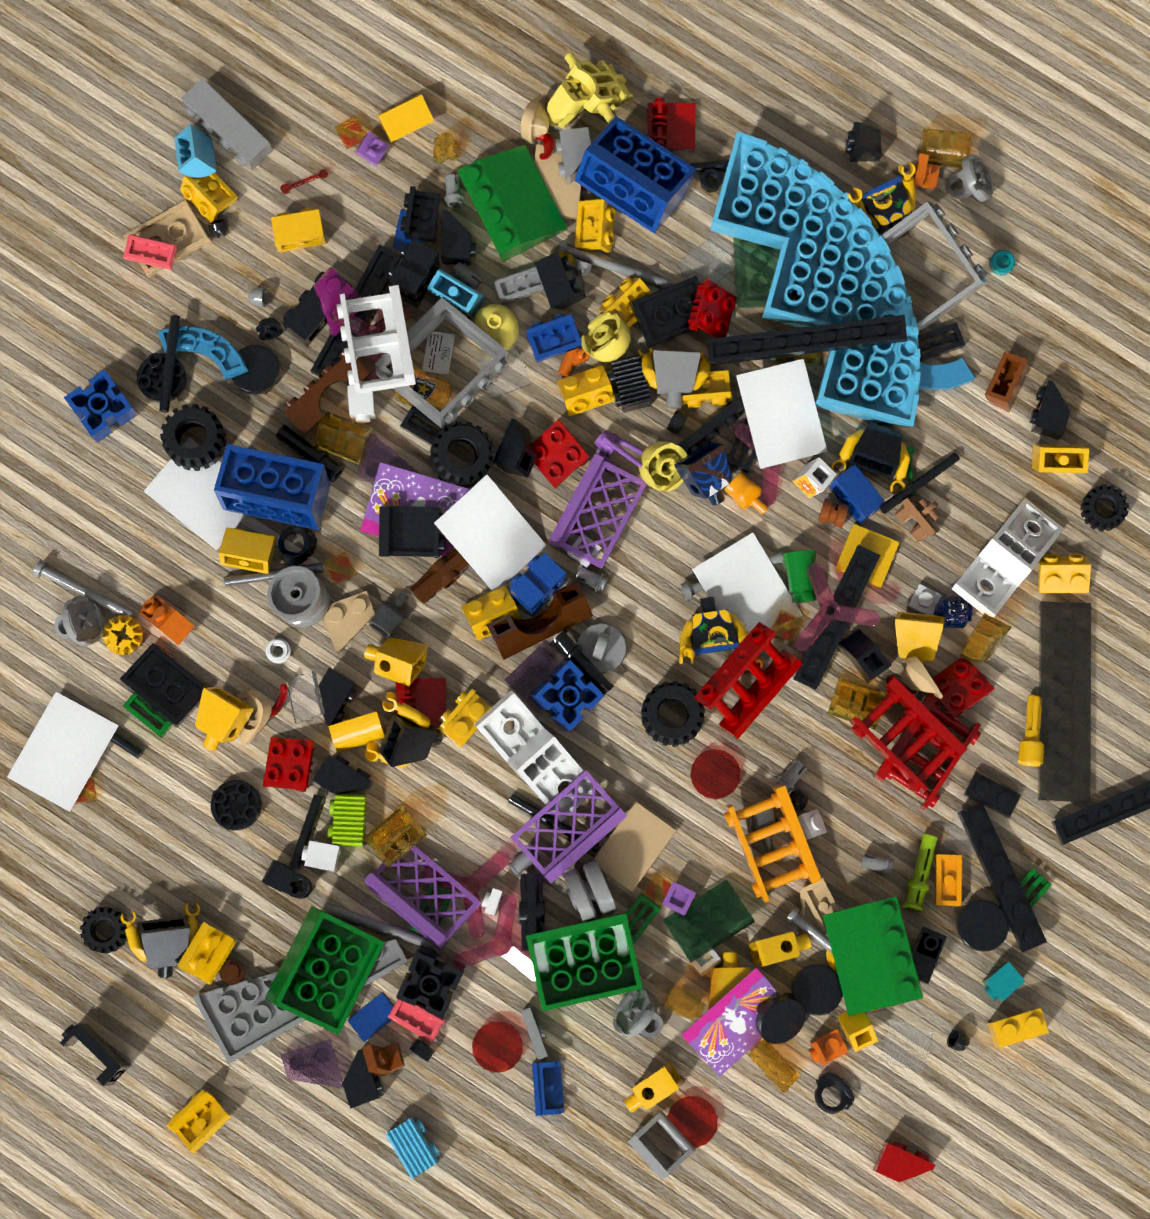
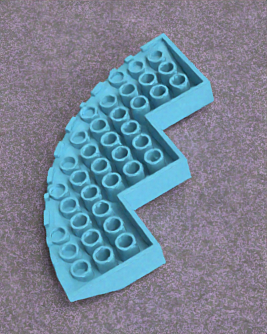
[710,131,921,427]

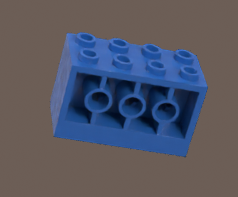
[574,116,697,234]
[214,444,331,530]

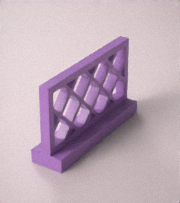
[549,453,647,569]
[510,770,627,883]
[364,842,481,951]

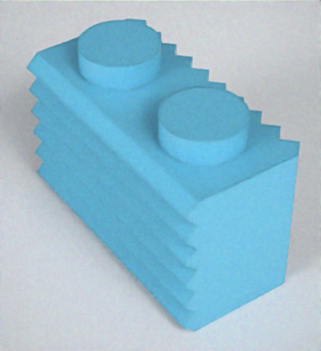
[428,269,485,317]
[385,1117,441,1179]

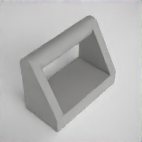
[628,1110,696,1181]

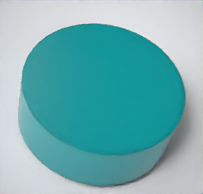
[990,250,1015,276]

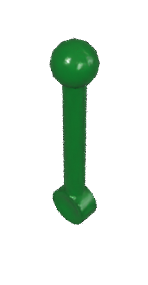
[906,446,917,497]

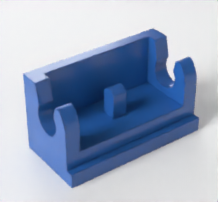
[829,465,885,525]
[532,1061,564,1116]

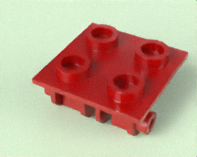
[647,97,696,150]
[688,279,737,338]
[533,419,590,489]
[932,655,995,718]
[396,678,446,728]
[263,737,315,792]

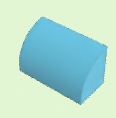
[174,124,217,177]

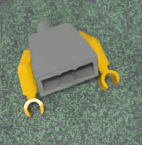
[638,348,711,409]

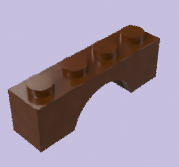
[284,351,376,435]
[487,581,593,660]

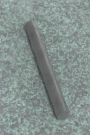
[224,563,324,586]

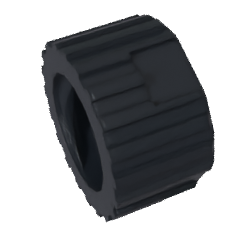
[700,168,722,193]
[667,410,688,434]
[409,1039,435,1062]

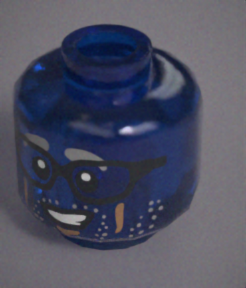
[934,596,972,629]

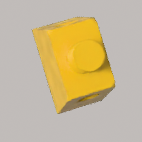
[895,612,945,666]
[364,638,428,686]
[195,686,254,751]
[748,932,811,969]
[707,952,750,1010]
[624,1061,684,1113]

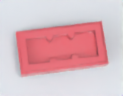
[123,234,178,270]
[388,999,445,1043]

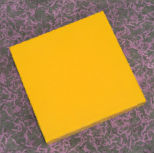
[835,524,900,589]

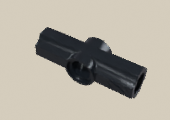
[519,873,545,951]

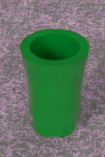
[782,550,817,603]

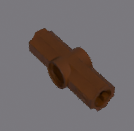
[410,548,470,605]

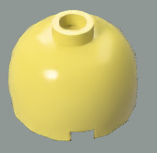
[472,304,519,351]
[581,312,631,362]
[638,441,687,492]

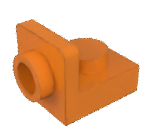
[913,153,940,190]
[808,1029,849,1066]

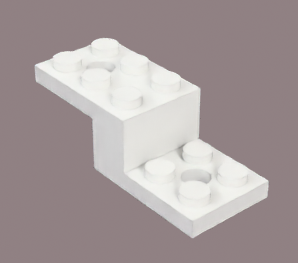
[952,498,1064,620]
[474,691,596,822]

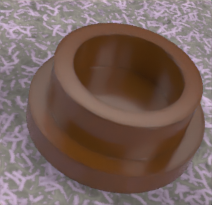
[219,959,245,985]

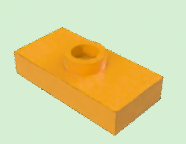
[935,854,962,906]

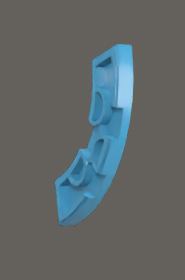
[158,326,249,380]
[919,358,975,390]

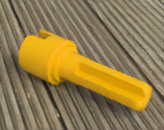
[1018,695,1044,767]

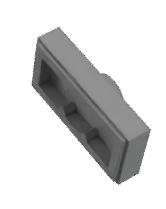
[494,266,544,305]
[521,1007,548,1059]

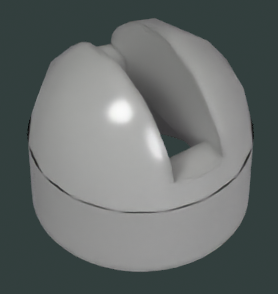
[574,258,593,278]
[248,287,268,307]

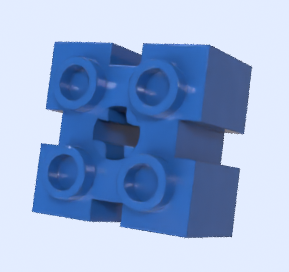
[64,369,137,443]
[509,553,567,616]
[529,660,605,732]

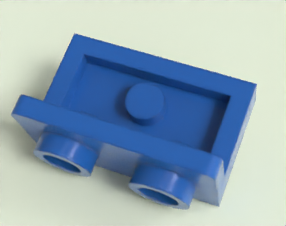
[526,313,582,363]

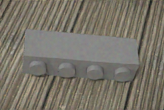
[182,78,273,170]

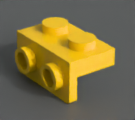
[556,365,614,416]
[682,370,732,408]
[1037,553,1091,593]
[461,585,522,641]
[167,1089,231,1153]

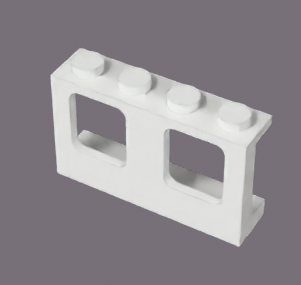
[336,285,415,394]

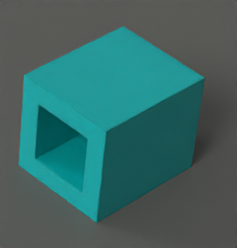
[982,961,1025,1002]

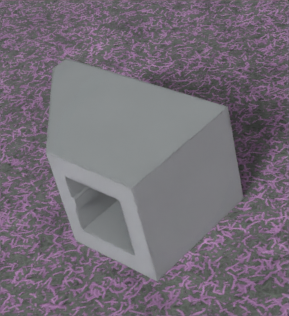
[555,127,591,185]

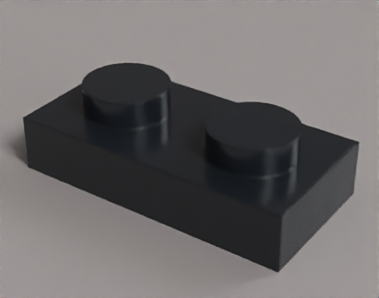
[963,772,1021,818]

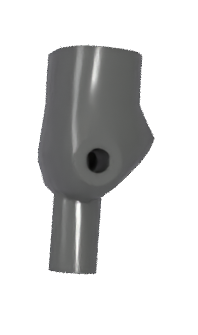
[369,592,408,638]
[750,807,778,853]

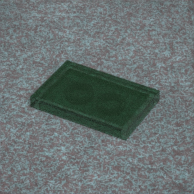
[733,237,780,308]
[663,879,755,963]

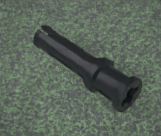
[276,424,345,483]
[549,629,614,695]

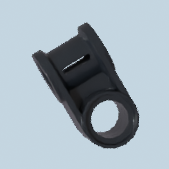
[261,859,313,899]

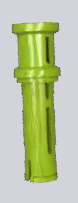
[901,834,938,913]

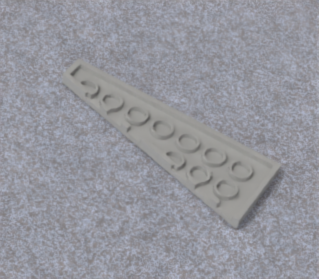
[193,939,409,1064]

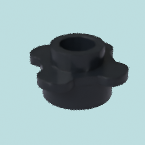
[256,318,283,340]

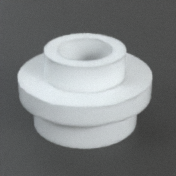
[266,638,291,664]

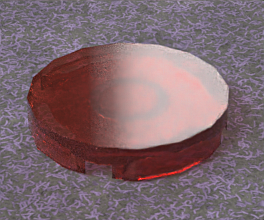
[690,749,740,800]
[472,1021,523,1073]
[667,1096,718,1148]

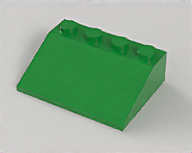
[457,145,568,262]
[823,896,924,1016]
[265,906,385,1035]
[526,913,643,1012]

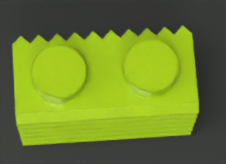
[328,794,367,847]

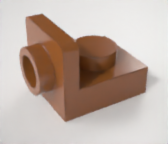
[362,1042,405,1076]

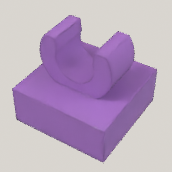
[355,131,389,166]
[662,881,696,916]

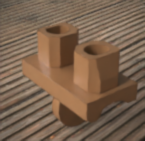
[895,497,939,542]

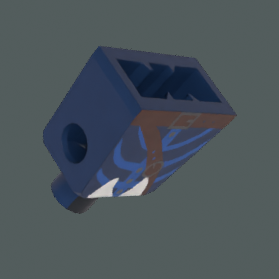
[674,442,732,505]

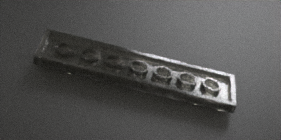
[1038,601,1091,803]

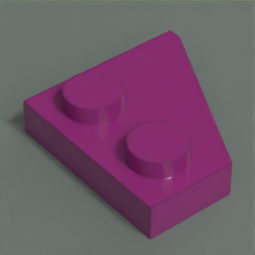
[313,267,362,336]

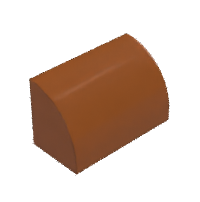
[985,351,1029,412]

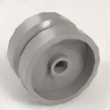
[267,566,330,628]
[563,860,617,922]

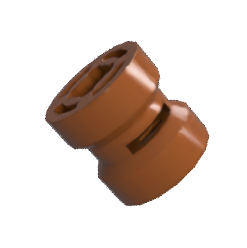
[818,498,849,528]

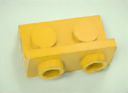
[180,173,238,222]
[575,199,616,253]
[598,277,652,328]
[438,688,492,748]
[177,922,236,985]

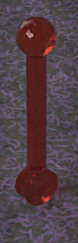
[280,169,328,194]

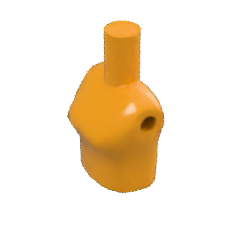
[724,472,768,514]

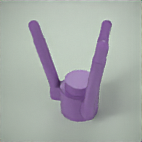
[594,430,643,480]

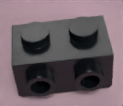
[401,186,441,243]

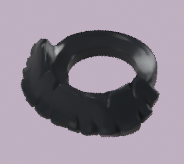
[278,527,317,566]
[814,1072,854,1114]

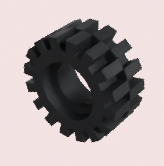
[1080,484,1129,532]
[80,907,128,953]

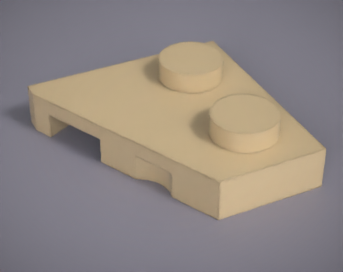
[323,591,375,653]
[800,878,840,942]

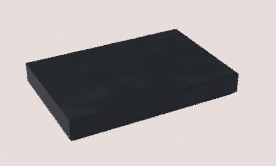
[629,276,700,348]
[119,643,207,728]

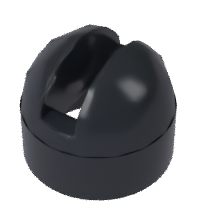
[208,219,229,239]
[789,790,808,811]
[947,1029,970,1051]

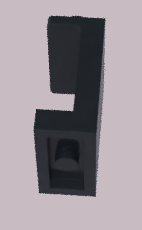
[379,506,445,558]
[60,1024,130,1086]

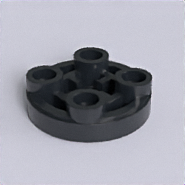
[232,345,280,395]
[137,353,187,403]
[211,780,262,831]
[957,900,1009,952]
[791,964,843,1016]
[756,993,806,1044]

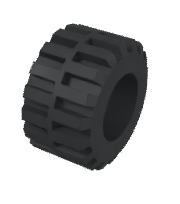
[160,404,227,471]
[430,421,494,487]
[641,681,705,747]

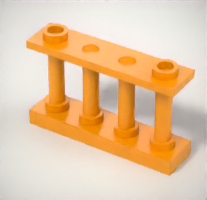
[724,783,822,903]

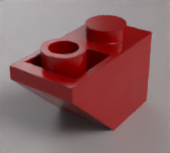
[873,1140,935,1183]

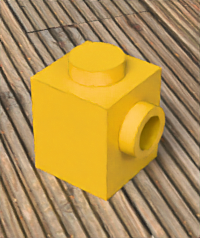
[837,1011,878,1052]

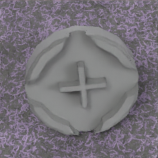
[946,154,994,202]
[54,596,104,646]
[577,624,626,674]
[613,988,664,1037]

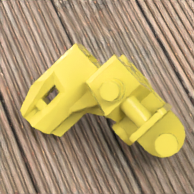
[547,53,634,128]

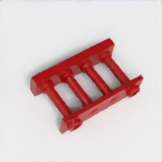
[694,622,802,739]
[849,677,968,794]
[873,693,982,810]

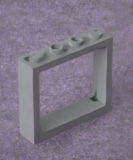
[878,201,987,332]
[375,298,508,429]

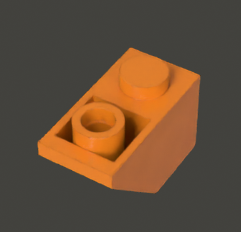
[138,594,195,646]

